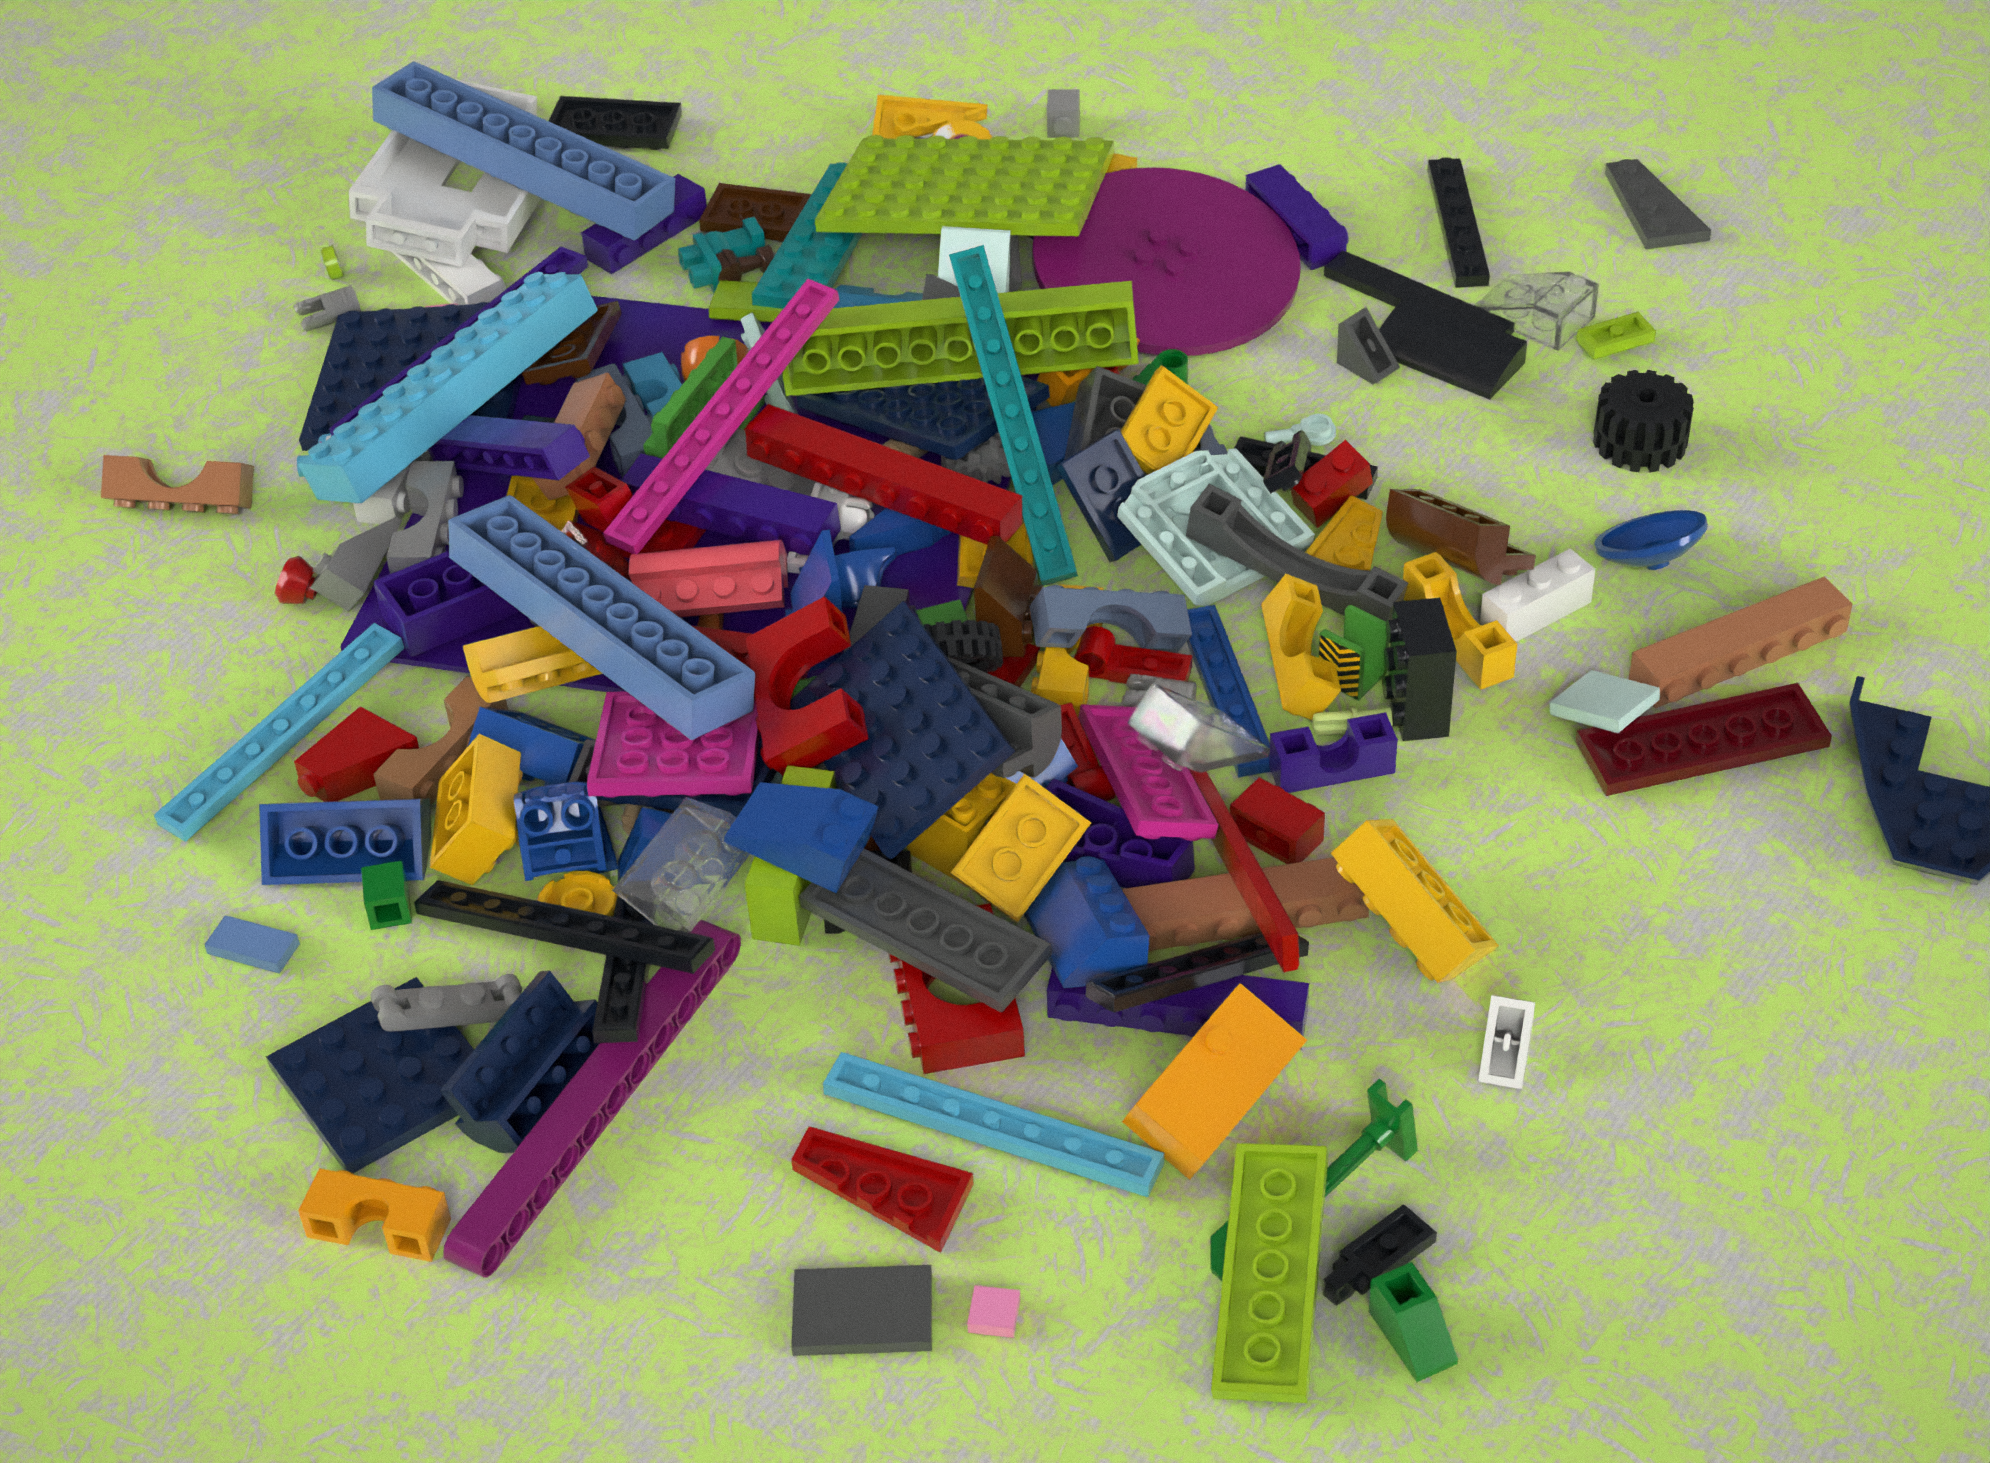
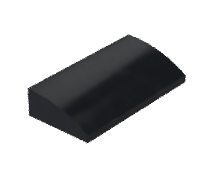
[1379,294,1527,400]

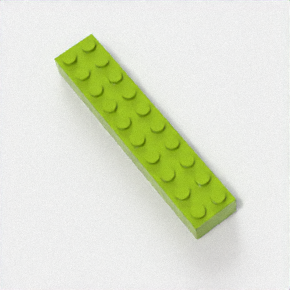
[778,281,1139,396]

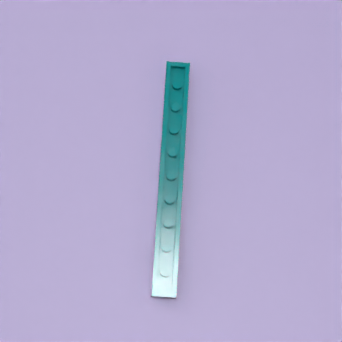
[949,245,1078,585]

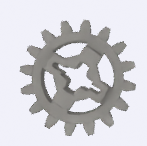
[941,432,1011,484]

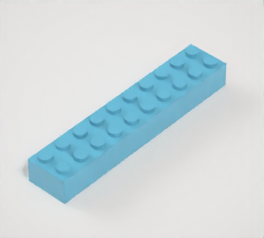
[298,272,598,503]

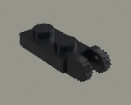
[1263,430,1311,494]

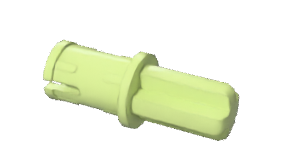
[1313,706,1393,735]

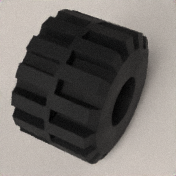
[1593,370,1694,473]

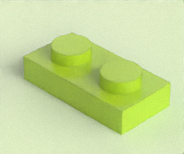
[1576,312,1656,360]

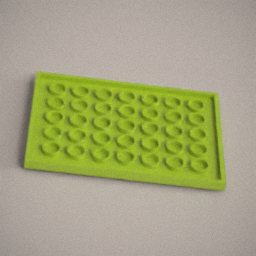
[815,135,1115,236]

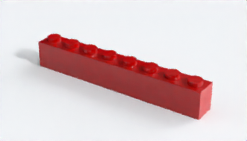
[745,404,1022,545]

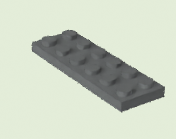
[799,849,1052,1013]

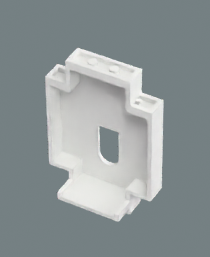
[349,79,541,267]

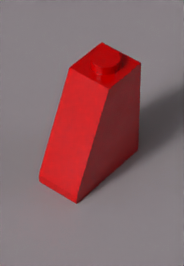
[294,706,419,802]

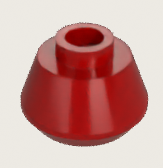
[275,556,318,604]

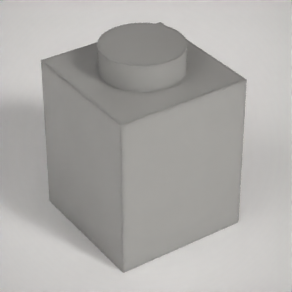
[1047,89,1080,138]

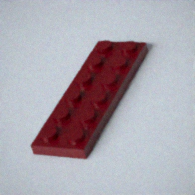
[1575,683,1832,796]

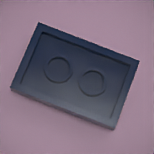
[1056,429,1145,562]

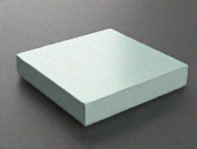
[1550,670,1660,733]

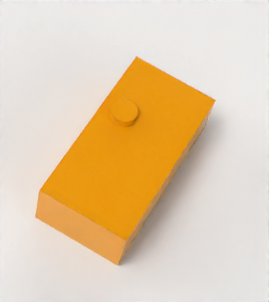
[1122,983,1307,1180]

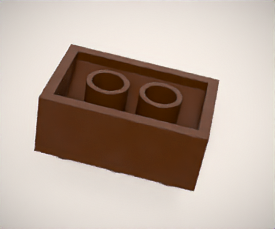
[974,536,1044,657]

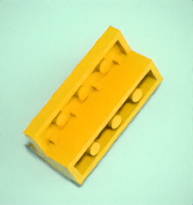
[463,626,603,703]

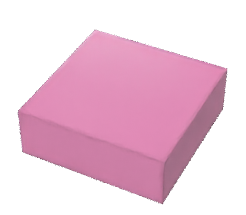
[967,1285,1021,1338]

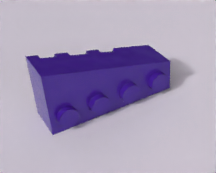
[1045,779,1195,888]

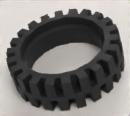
[924,620,1003,673]

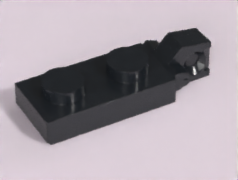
[1323,1205,1437,1306]

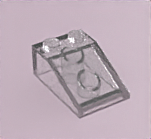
[1474,272,1599,351]
[1127,683,1270,772]

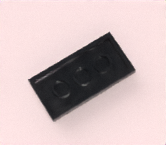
[549,96,682,150]

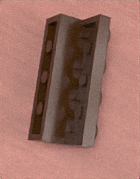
[1386,489,1536,585]

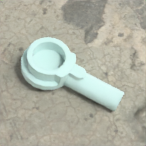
[1264,414,1336,446]

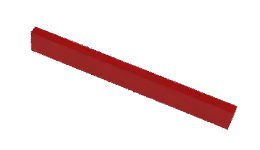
[1186,762,1299,972]

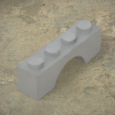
[386,461,464,574]

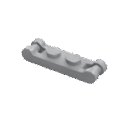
[370,974,522,1032]

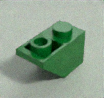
[1369,1262,1458,1382]

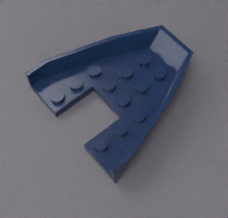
[1849,676,1990,885]

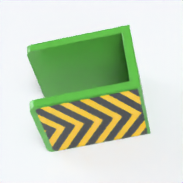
[1318,605,1389,701]

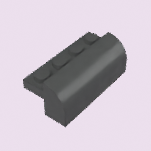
[947,657,1062,778]

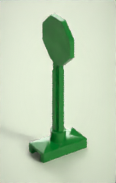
[1210,1079,1418,1281]

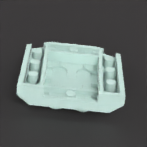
[1117,449,1315,606]

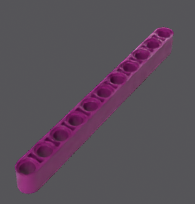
[443,920,741,1278]

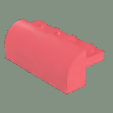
[629,540,788,617]

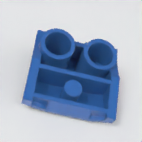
[514,781,607,881]

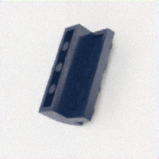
[440,970,600,1153]

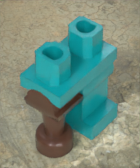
[678,217,774,293]

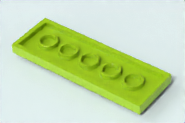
[1211,1143,1328,1404]

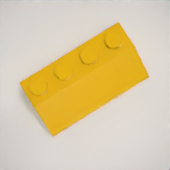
[1331,819,1499,983]

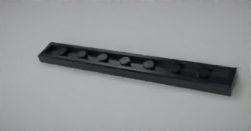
[414,880,715,974]

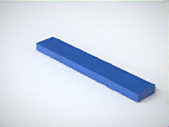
[1187,605,1271,778]

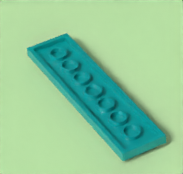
[752,162,863,309]

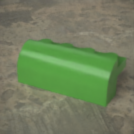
[643,337,765,459]

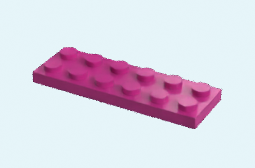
[1078,704,1218,841]

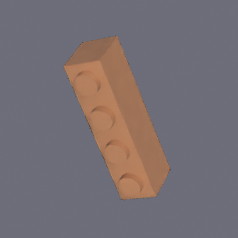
[532,373,626,500]

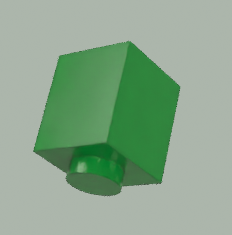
[361,861,412,930]

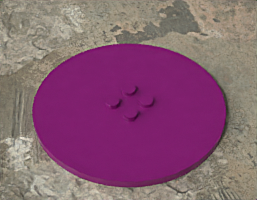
[1032,167,1301,356]

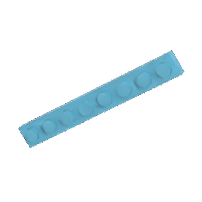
[154,623,404,842]
[823,1052,1164,1197]

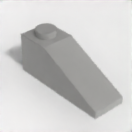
[310,516,403,612]

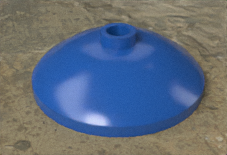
[1594,510,1708,570]

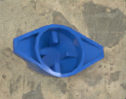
[799,547,897,609]

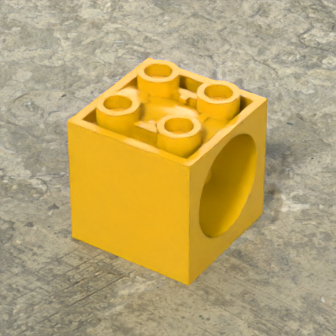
[907,773,1016,885]

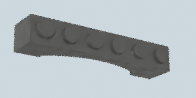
[1186,484,1408,622]

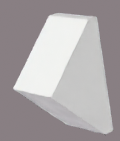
[1478,995,1535,1089]

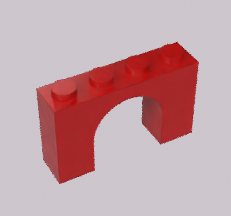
[746,596,869,776]
[888,903,1025,1074]

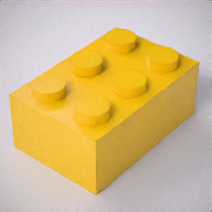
[430,734,523,886]

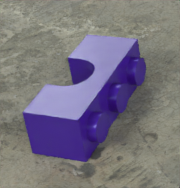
[1269,712,1398,793]

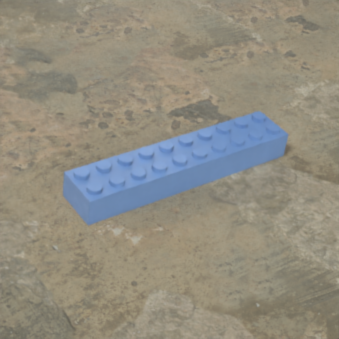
[372,61,675,241]
[448,495,755,740]

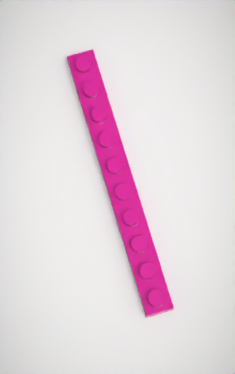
[603,279,839,554]

